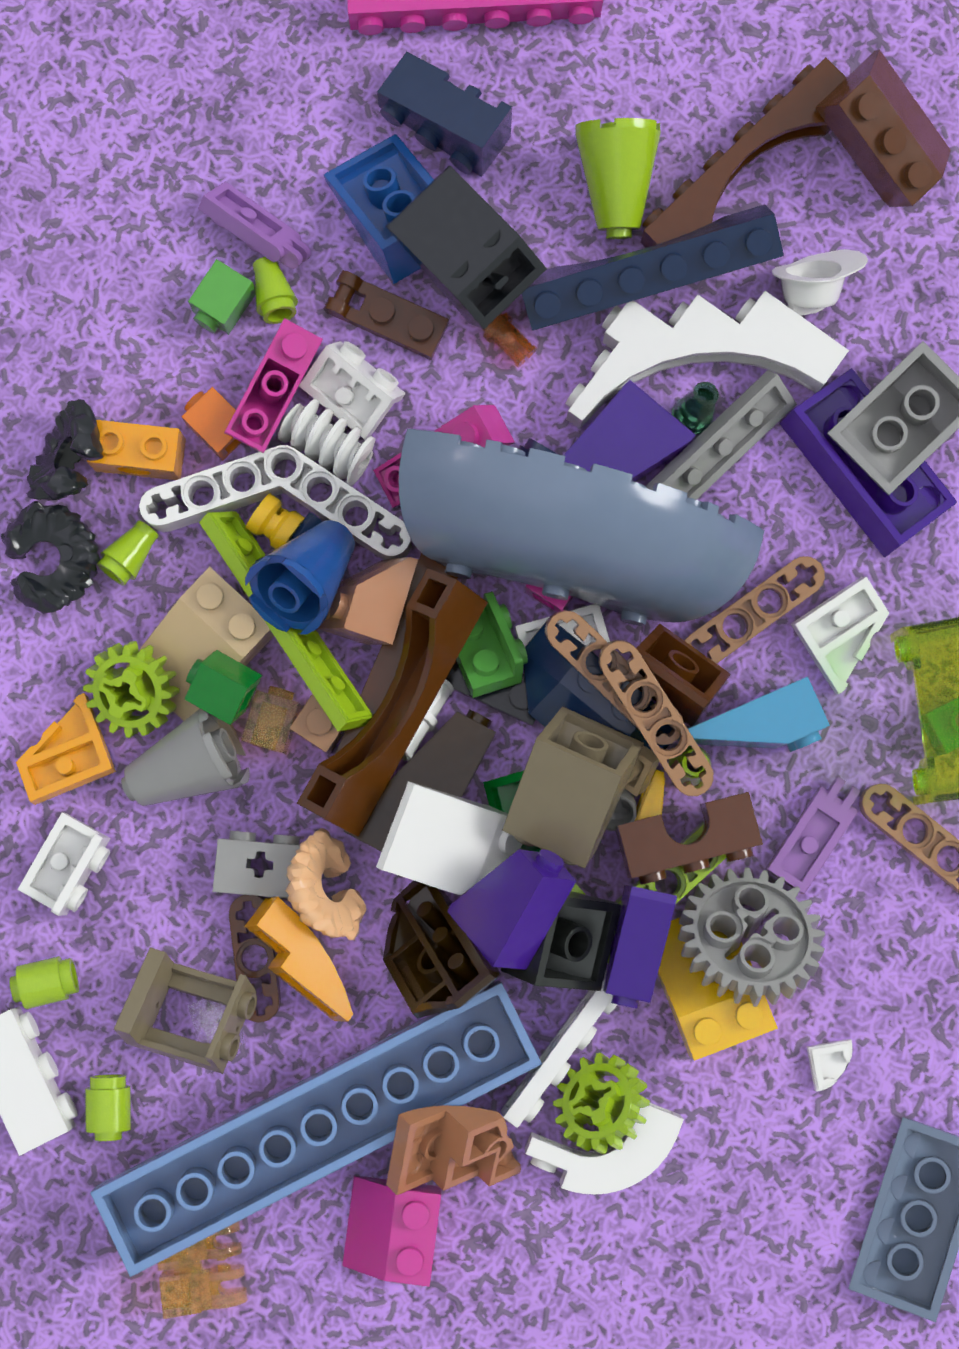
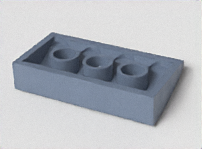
[848,1117,959,1323]

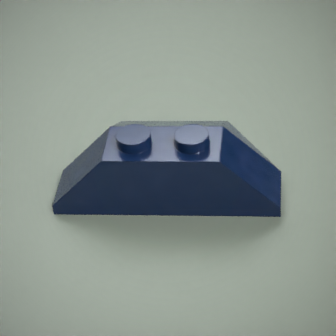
[523,617,672,750]

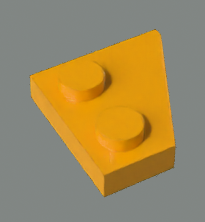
[16,693,116,805]

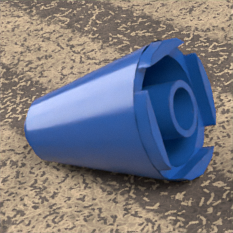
[245,520,355,634]

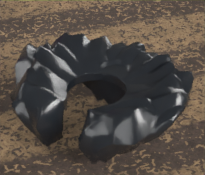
[26,399,104,501]
[1,501,101,614]

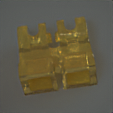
[157,1221,248,1319]

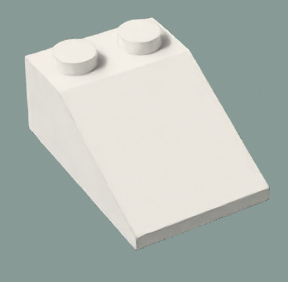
[376,781,522,896]

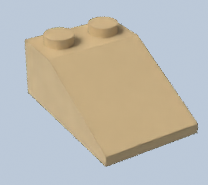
[126,566,274,721]

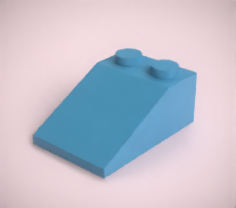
[677,677,830,752]

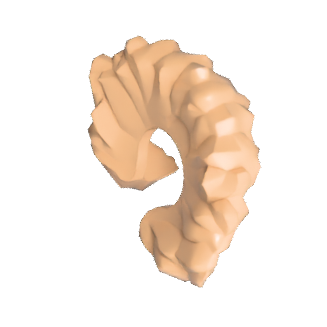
[285,828,367,940]

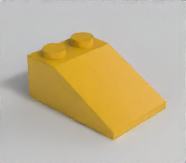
[658,917,778,1061]

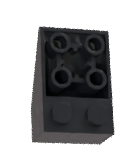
[385,166,547,329]

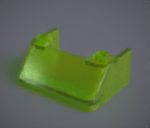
[890,617,959,805]

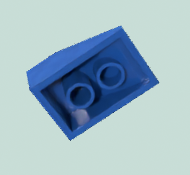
[323,134,434,284]

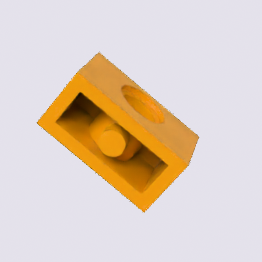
[87,420,186,480]

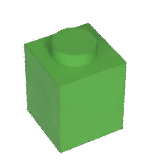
[188,259,256,335]

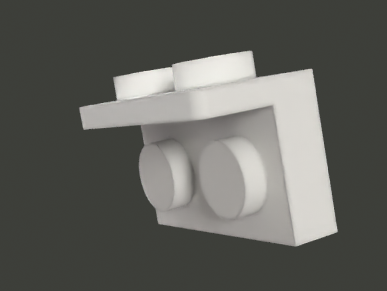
[299,341,405,440]

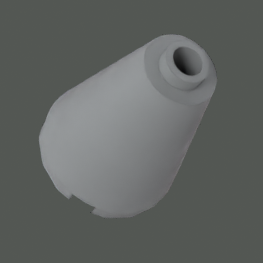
[121,709,250,806]

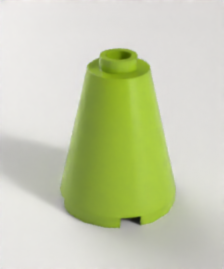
[575,118,661,239]

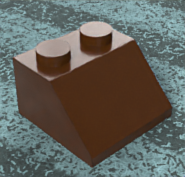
[629,624,731,727]

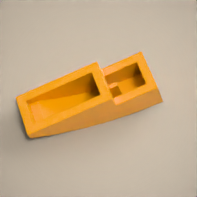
[244,896,353,1022]

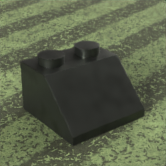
[500,891,621,991]

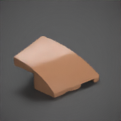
[386,1105,521,1195]

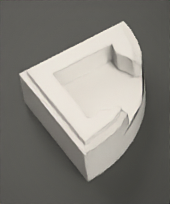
[807,1039,852,1092]

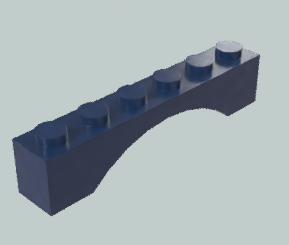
[522,204,784,331]

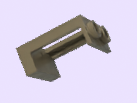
[114,948,257,1074]

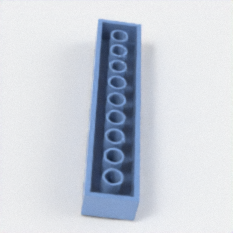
[90,981,542,1277]

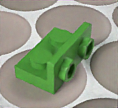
[456,591,528,698]

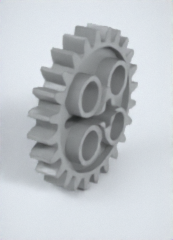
[678,867,825,1007]

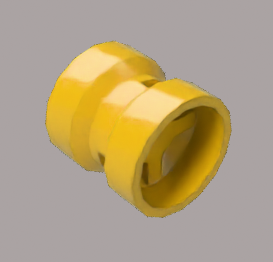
[246,493,305,549]

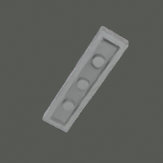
[646,370,797,500]

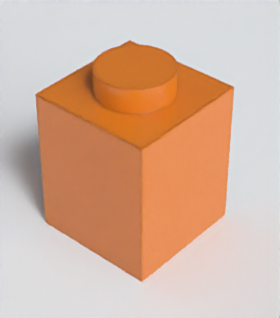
[181,387,242,461]

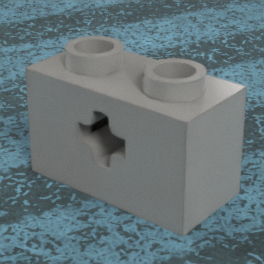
[212,831,300,898]

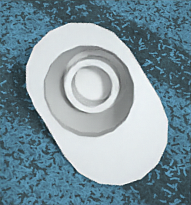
[772,249,868,316]

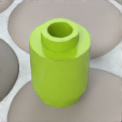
[9,956,79,1009]
[85,1074,131,1141]

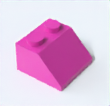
[342,1175,442,1287]

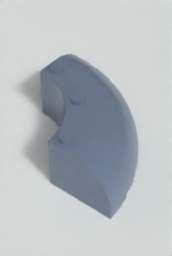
[399,429,765,626]

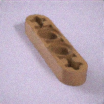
[684,556,825,664]
[545,610,683,745]
[599,640,714,796]
[859,784,959,893]

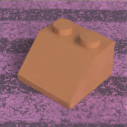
[318,557,418,645]

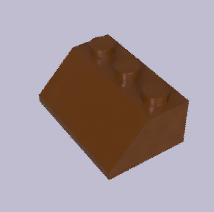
[815,49,951,207]

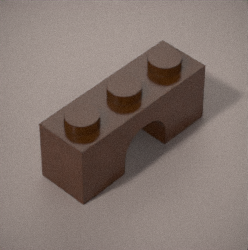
[614,792,763,885]

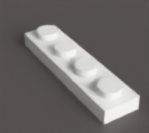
[501,969,617,1128]

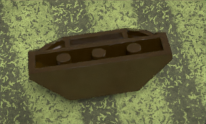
[383,881,501,1018]

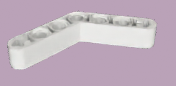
[139,445,412,560]

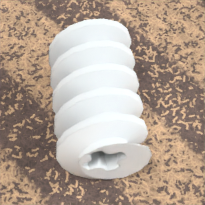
[278,399,376,486]

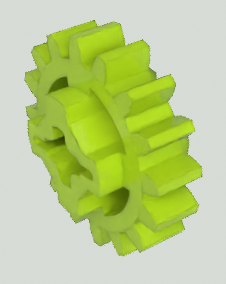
[83,641,180,738]
[553,1053,650,1154]

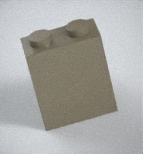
[502,706,644,869]

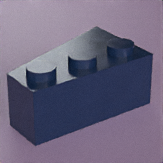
[377,52,512,177]

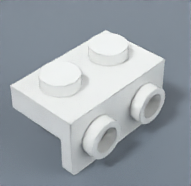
[17,812,111,916]

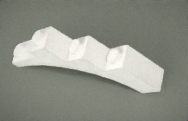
[565,291,849,429]

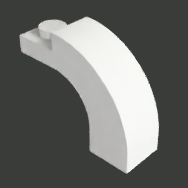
[525,1103,684,1195]

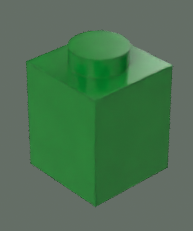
[184,650,263,725]

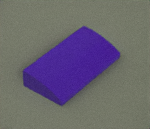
[779,368,957,558]

